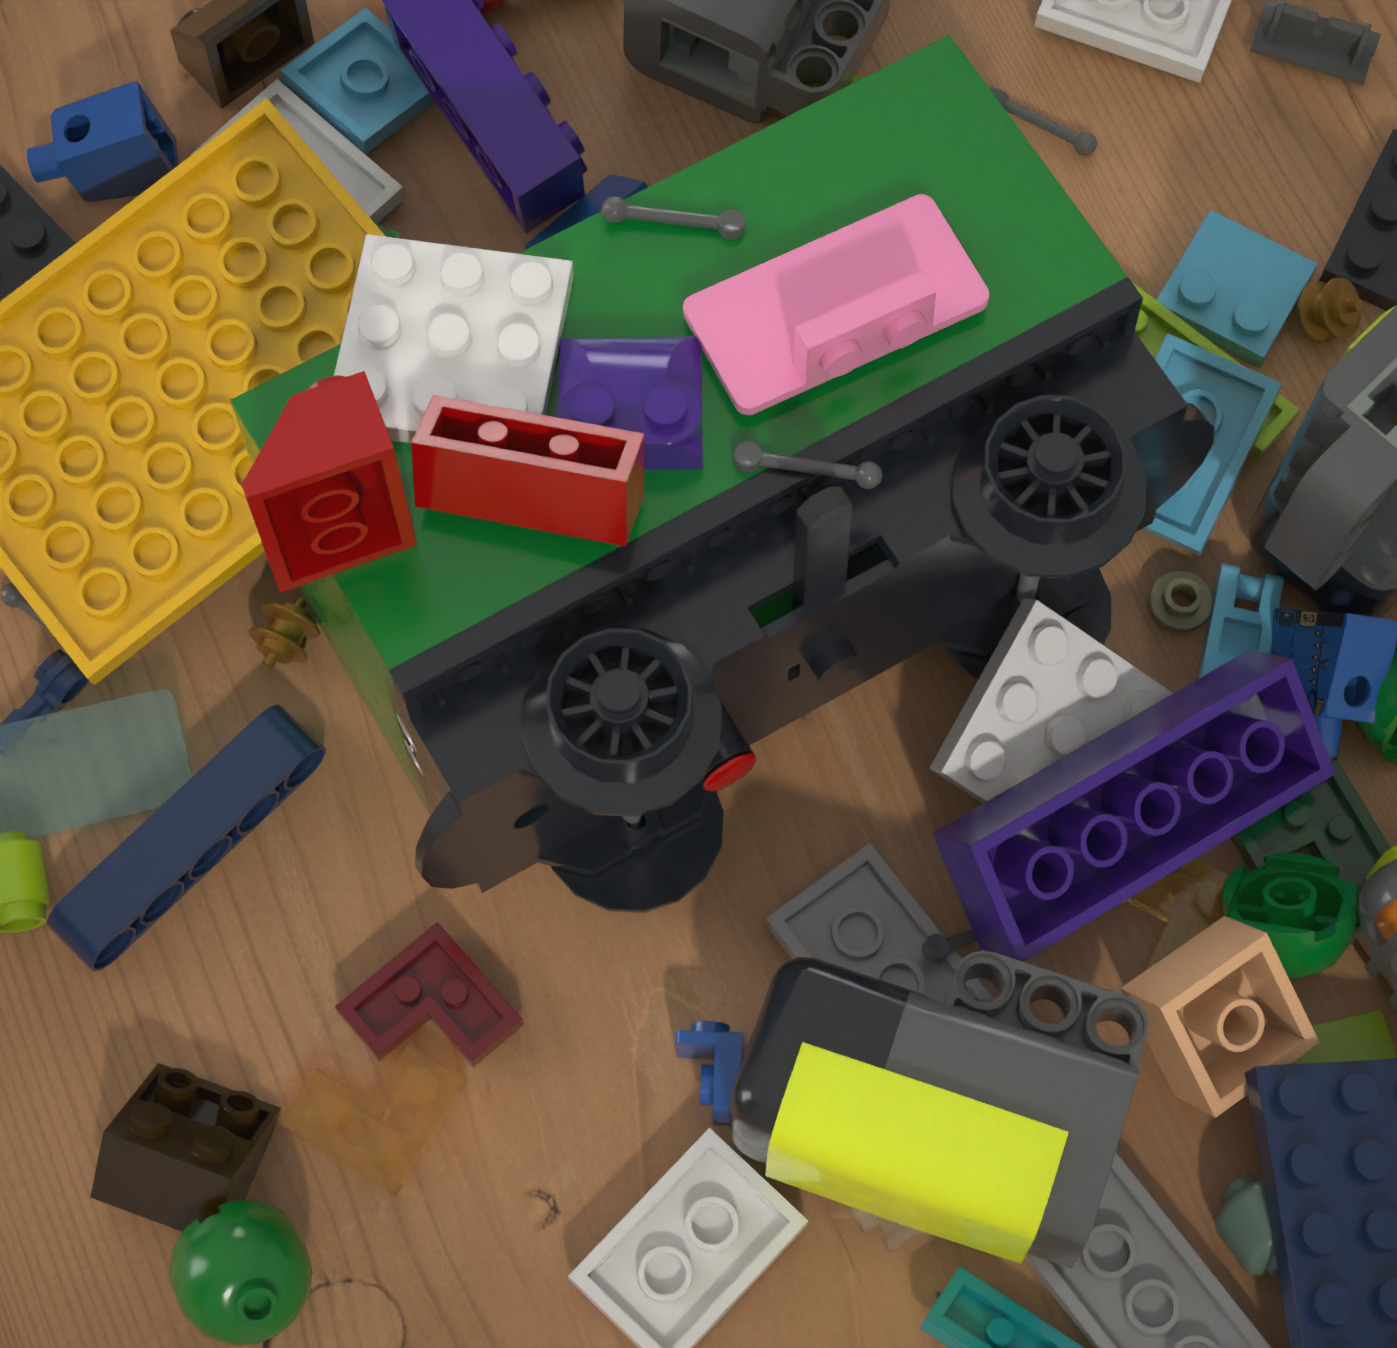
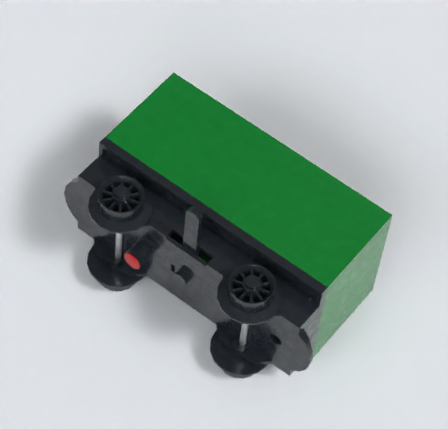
[230,34,1214,913]

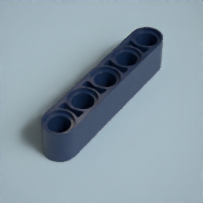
[47,704,326,972]

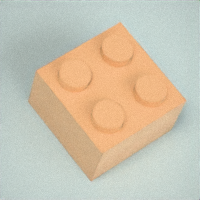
[1120,916,1320,1118]

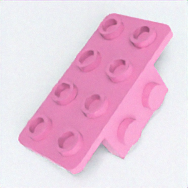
[683,194,989,415]

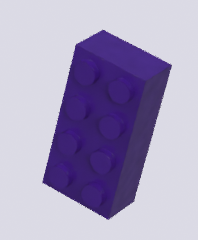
[383,0,587,234]

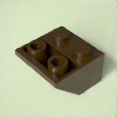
[90,1063,281,1232]

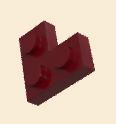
[335,922,524,1068]

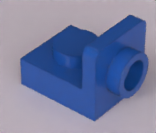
[675,1021,743,1126]

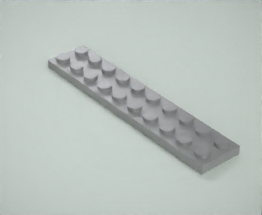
[765,843,1271,1348]

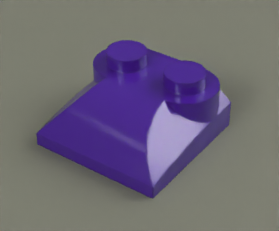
[557,336,703,470]

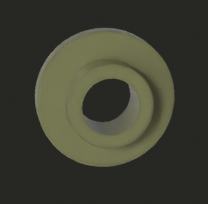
[1149,571,1213,632]

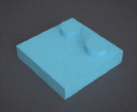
[280,8,434,155]
[1157,209,1318,368]

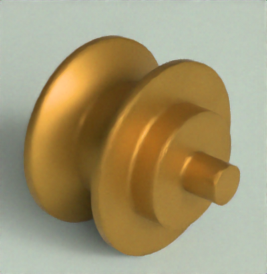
[1297,278,1363,342]
[249,597,320,669]

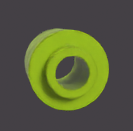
[0,831,51,933]

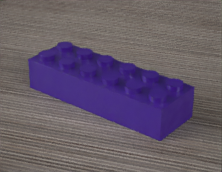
[932,650,1335,962]

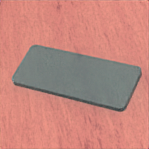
[0,689,193,839]

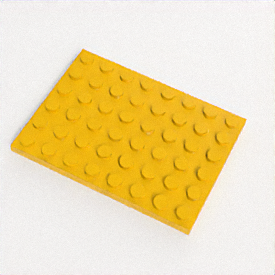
[0,98,386,685]

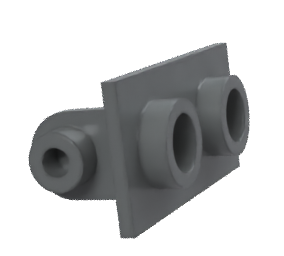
[1250,0,1381,85]

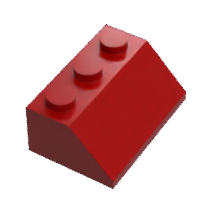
[241,371,417,593]

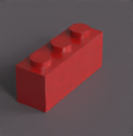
[411,395,645,547]

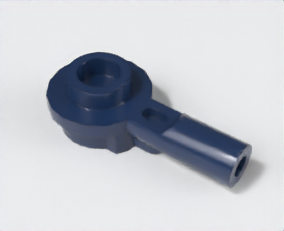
[0,649,89,756]

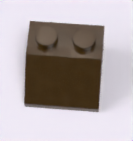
[170,0,314,108]

